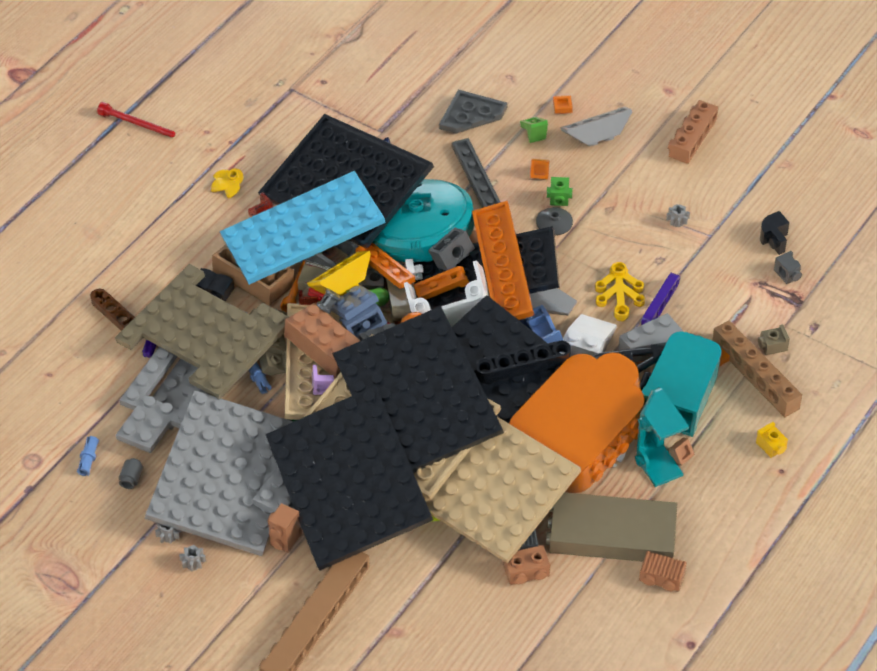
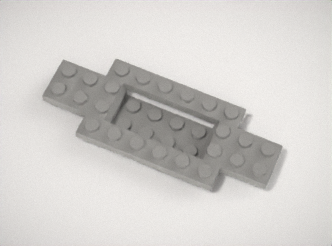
[116,311,248,453]

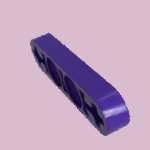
[641,272,680,325]

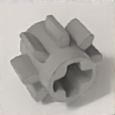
[666,204,690,227]
[155,523,181,544]
[180,545,206,571]

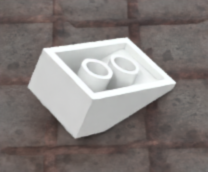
[561,314,617,356]

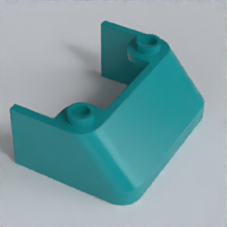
[635,388,689,487]

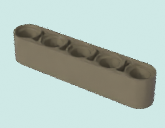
[385,261,412,321]

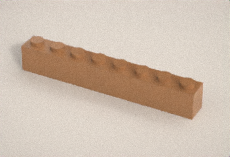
[259,552,370,671]

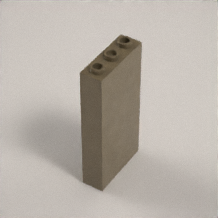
[546,492,677,562]

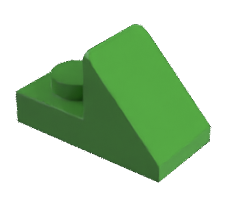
[520,117,548,143]

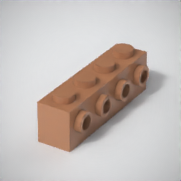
[667,100,718,164]

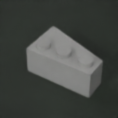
[618,313,684,362]

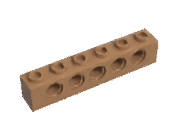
[712,320,802,418]

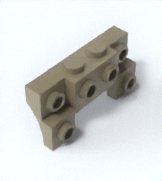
[250,309,287,376]

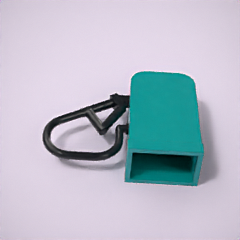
[592,331,722,437]

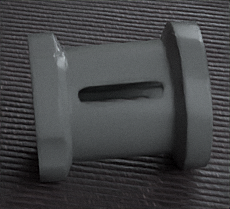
[316,288,341,314]

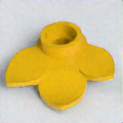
[211,168,243,199]

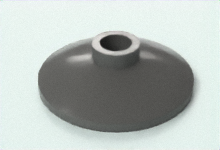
[536,207,573,236]

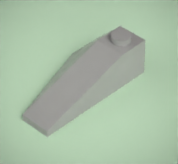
[530,288,577,316]

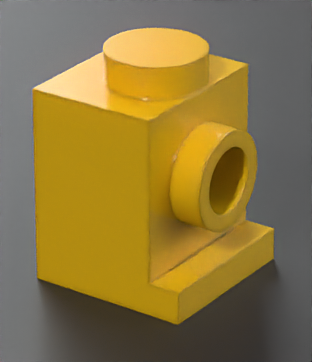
[756,422,788,458]

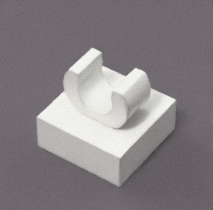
[404,259,423,286]

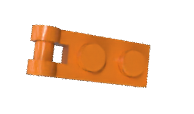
[413,266,469,300]

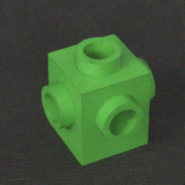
[547,177,573,206]

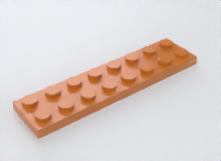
[472,200,535,320]

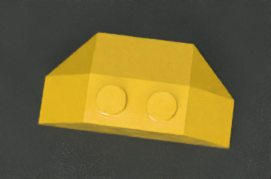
[307,251,371,296]

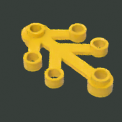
[595,262,645,322]

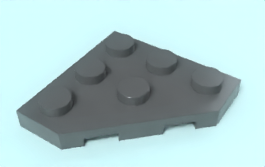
[439,89,508,134]

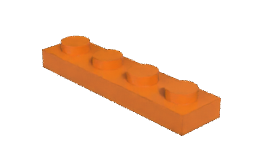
[356,243,415,289]

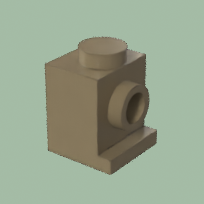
[758,324,790,355]

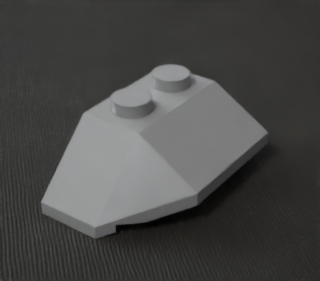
[560,107,632,146]

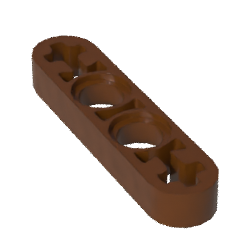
[90,288,135,331]

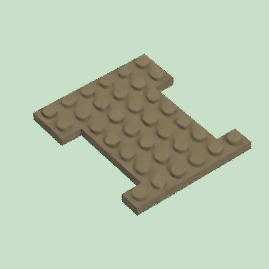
[115,264,289,399]

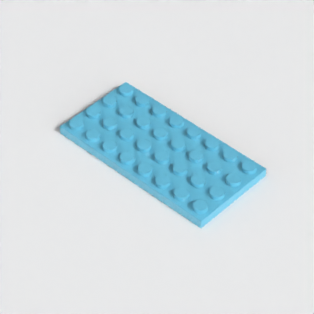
[220,171,386,285]

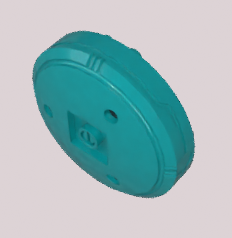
[372,179,475,262]

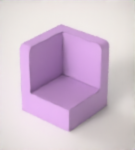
[312,365,334,395]

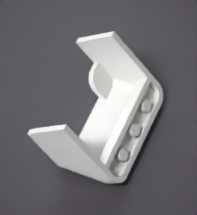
[404,261,490,327]

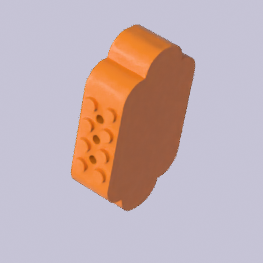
[509,353,645,493]

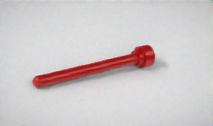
[97,101,176,138]

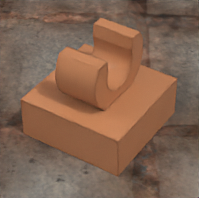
[668,437,695,466]

